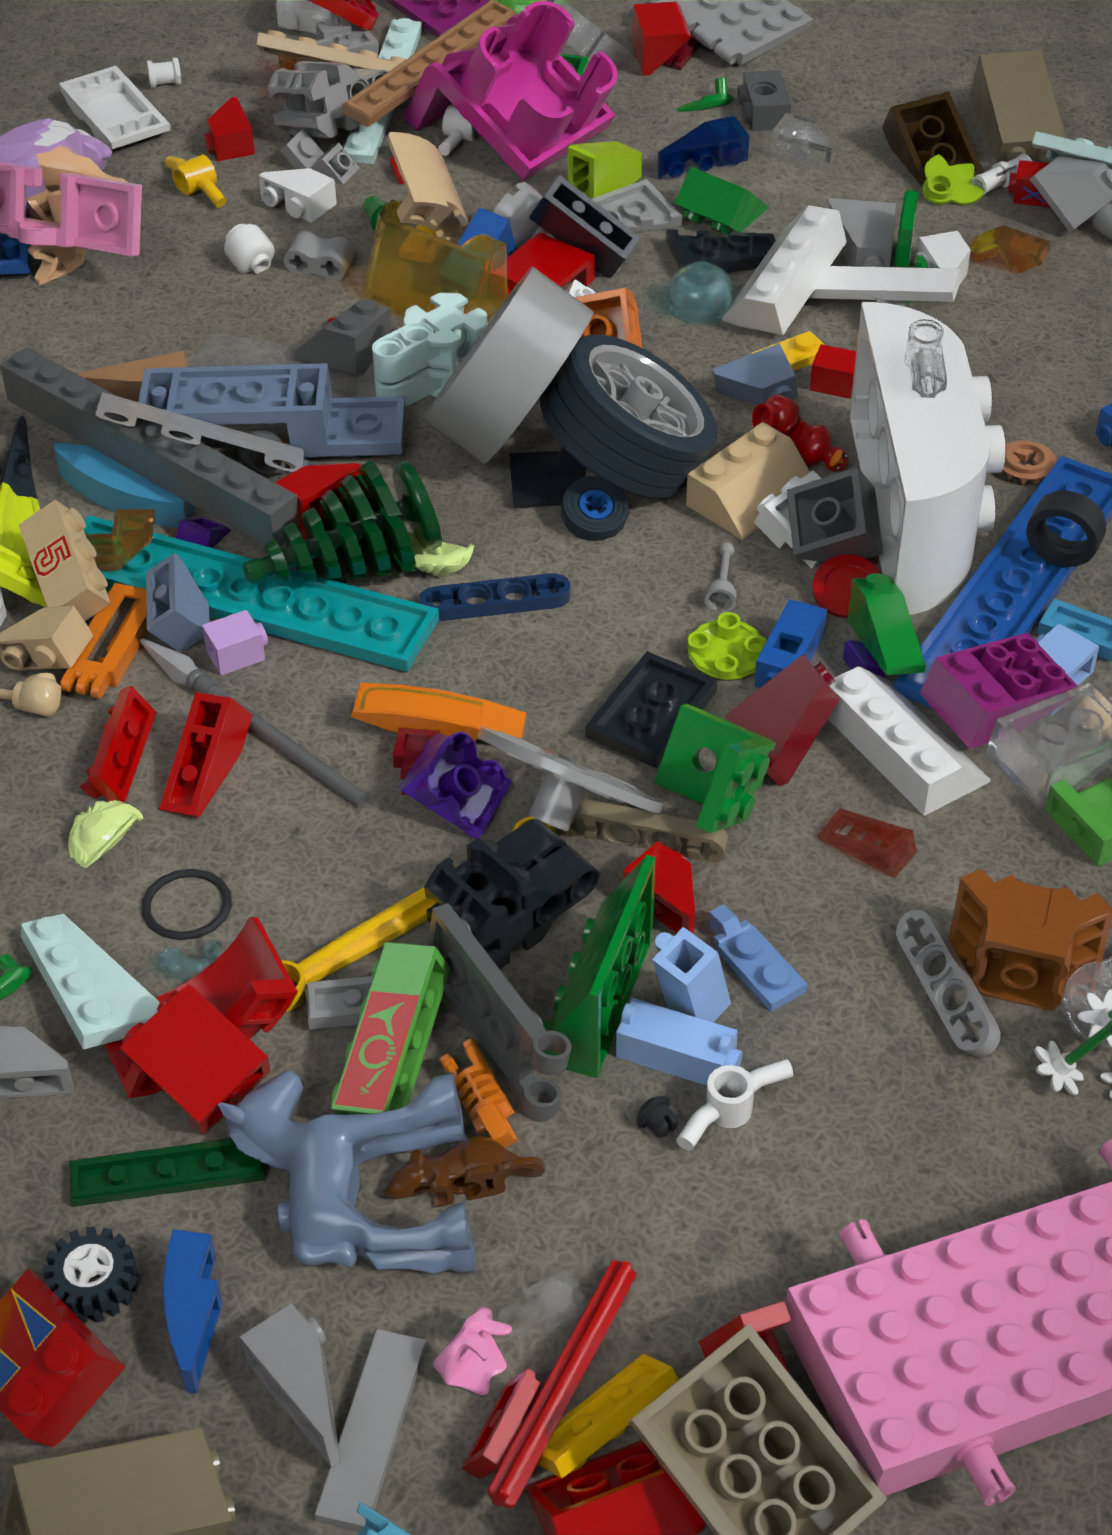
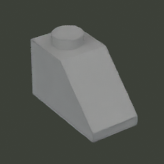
[0,1026,74,1098]

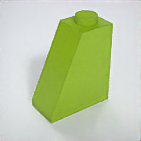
[568,141,642,199]

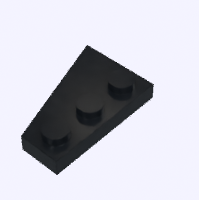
[666,229,776,279]

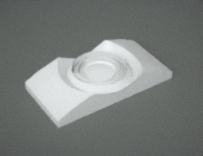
[59,66,170,149]

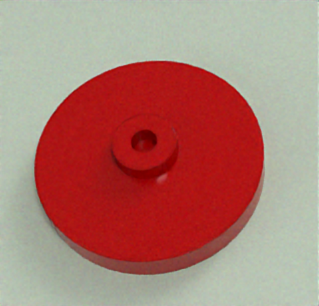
[812,554,881,618]

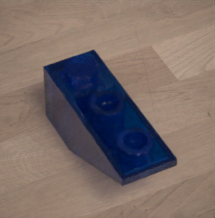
[657,116,750,180]

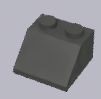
[295,299,391,375]
[787,467,883,562]

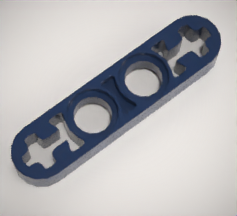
[419,573,570,621]

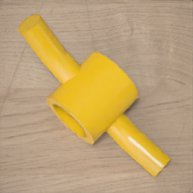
[164,154,227,208]

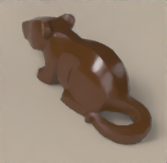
[384,1136,545,1208]

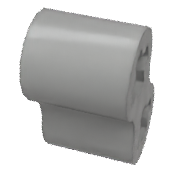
[284,232,356,280]

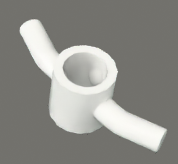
[438,104,480,156]
[676,1059,793,1151]

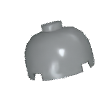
[493,182,548,249]

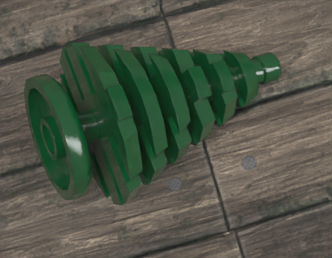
[243,460,442,584]

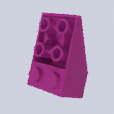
[920,633,1078,749]

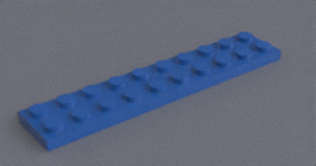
[894,456,1112,708]

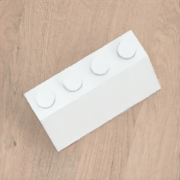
[722,205,846,335]
[828,666,991,816]

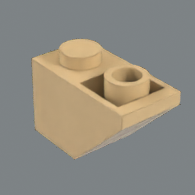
[0,605,94,671]

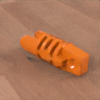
[439,1038,518,1148]

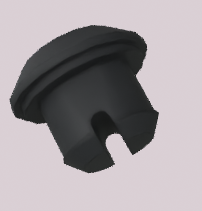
[637,1096,678,1137]

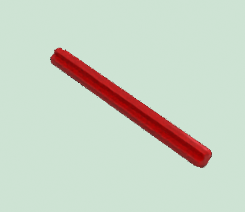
[487,1260,636,1509]

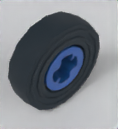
[561,476,629,541]

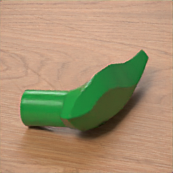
[677,78,734,112]
[0,954,33,1001]

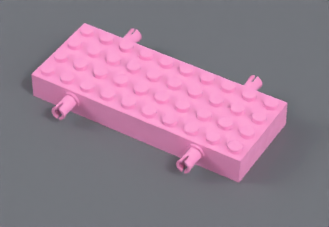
[783,1139,1112,1506]

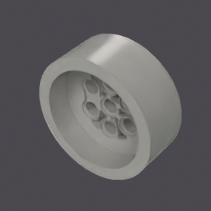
[423,266,593,464]

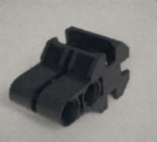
[424,819,600,969]

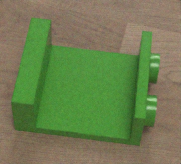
[1045,778,1112,866]

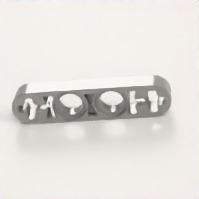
[896,909,1000,1058]

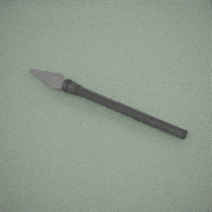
[139,638,368,808]

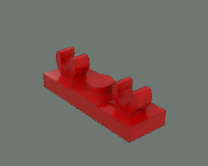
[80,686,157,802]

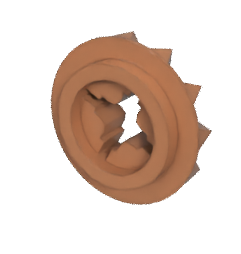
[1001,440,1057,485]

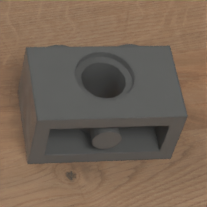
[737,70,791,131]

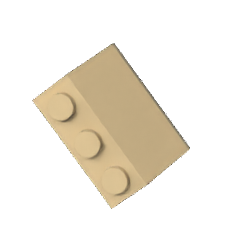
[686,422,810,540]

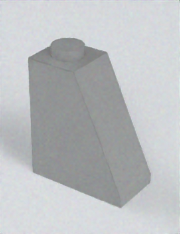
[828,198,896,267]

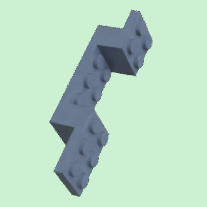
[138,363,406,458]

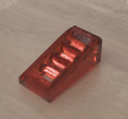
[817,808,917,878]

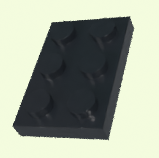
[585,651,718,768]

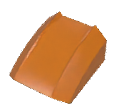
[574,287,643,348]

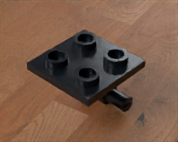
[510,446,586,507]

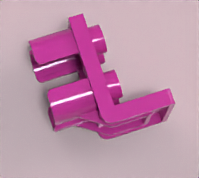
[404,1,618,181]

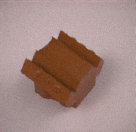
[945,868,1112,1011]

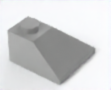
[1030,155,1112,232]

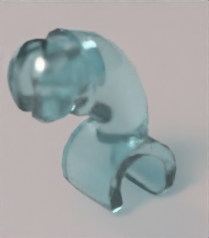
[159,939,222,980]

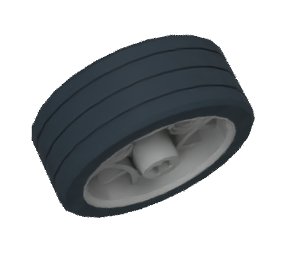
[539,335,718,498]

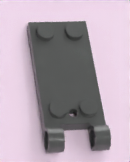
[427,903,571,1122]

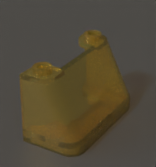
[363,199,508,324]

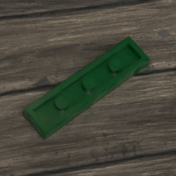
[69,1138,266,1207]

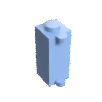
[652,927,731,1022]
[616,998,743,1086]

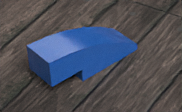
[163,1229,223,1393]

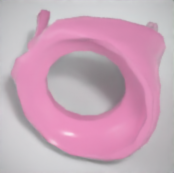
[433,1306,512,1395]

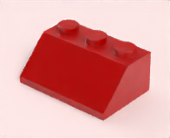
[524,1440,706,1535]

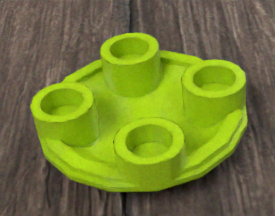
[687,612,767,680]

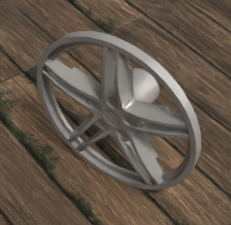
[477,726,664,831]

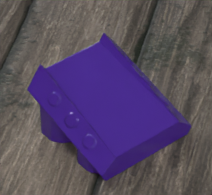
[397,732,513,839]

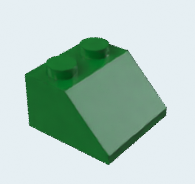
[674,167,769,235]

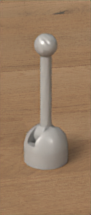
[704,542,737,611]

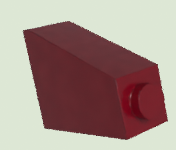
[725,654,840,787]

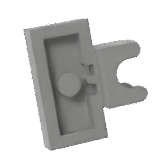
[316,17,379,54]

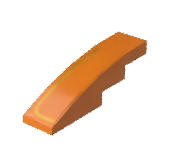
[351,683,527,741]

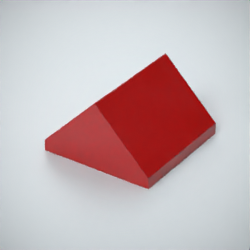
[632,1,691,76]

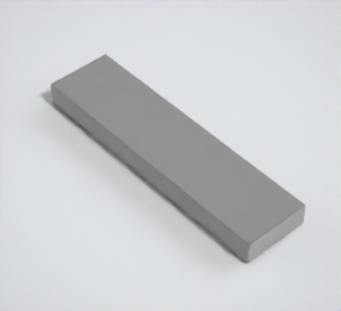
[315,1329,426,1532]

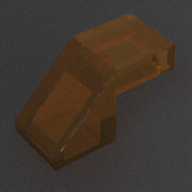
[969,225,1051,274]
[85,509,155,571]

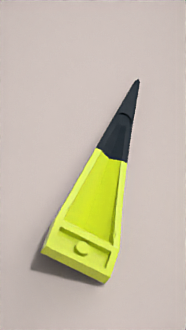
[0,415,47,607]

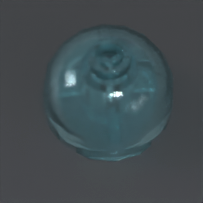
[666,261,735,325]

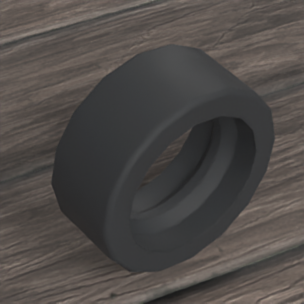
[1026,491,1107,567]

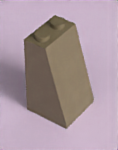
[969,50,1066,163]
[1,1428,235,1535]

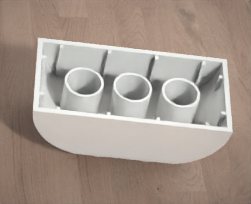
[850,302,1005,615]

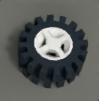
[43,1226,138,1323]

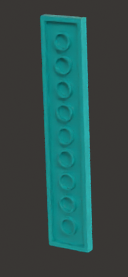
[84,515,439,672]

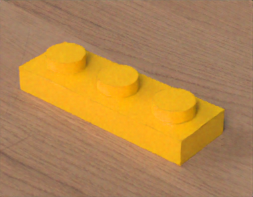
[538,1353,679,1478]

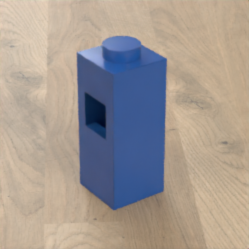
[755,599,827,688]

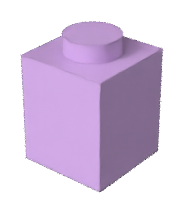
[202,610,268,675]

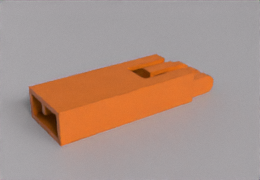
[60,583,149,699]

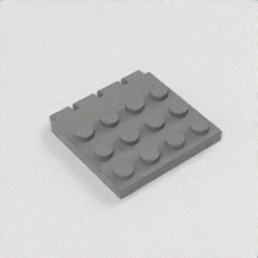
[651,0,814,65]

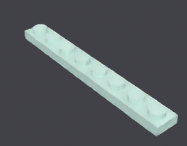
[344,18,423,164]

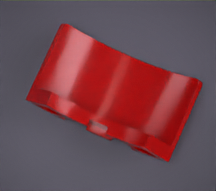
[104,917,298,1098]

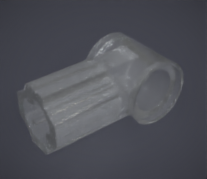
[904,319,947,398]

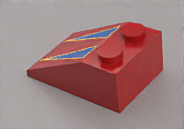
[0,1268,125,1447]

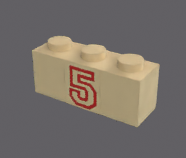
[19,500,111,621]

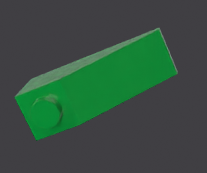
[848,574,926,675]

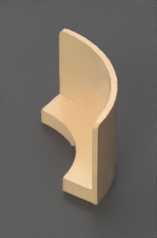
[387,132,469,261]

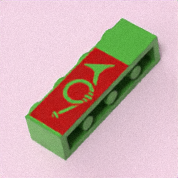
[331,942,451,1115]

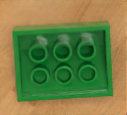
[543,855,655,1078]

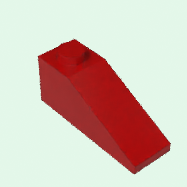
[159,692,253,818]

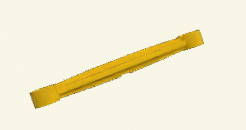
[281,816,556,1012]

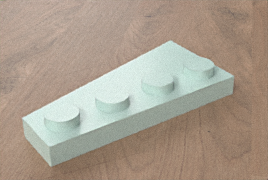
[21,914,160,1050]

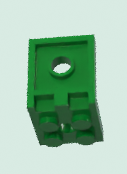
[654,704,776,833]

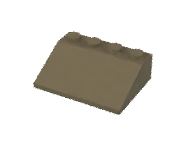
[628,1323,887,1535]

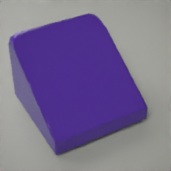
[176,516,232,548]
[843,640,889,677]

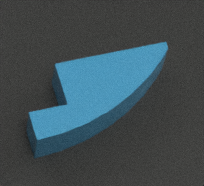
[54,443,194,528]

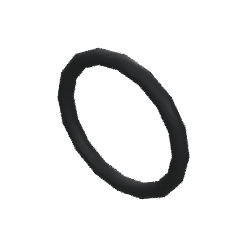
[142,869,232,940]

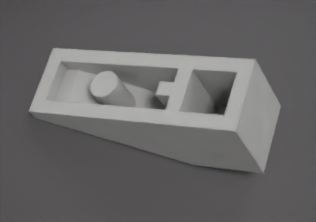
[240,1303,340,1468]

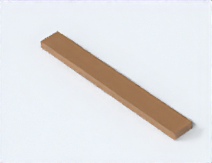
[342,0,517,127]

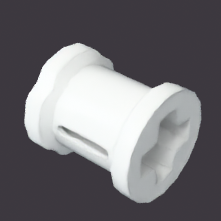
[146,57,182,89]

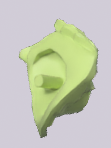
[408,531,474,577]
[68,800,144,868]

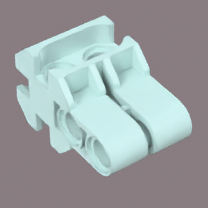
[372,293,487,407]

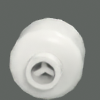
[224,224,275,274]

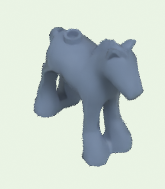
[218,1070,476,1274]

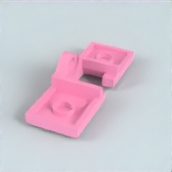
[0,161,142,256]

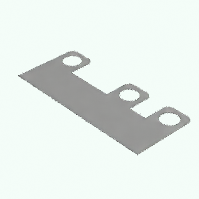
[95,392,304,472]

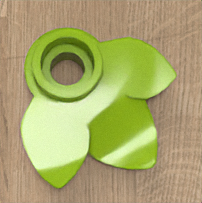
[922,155,984,205]

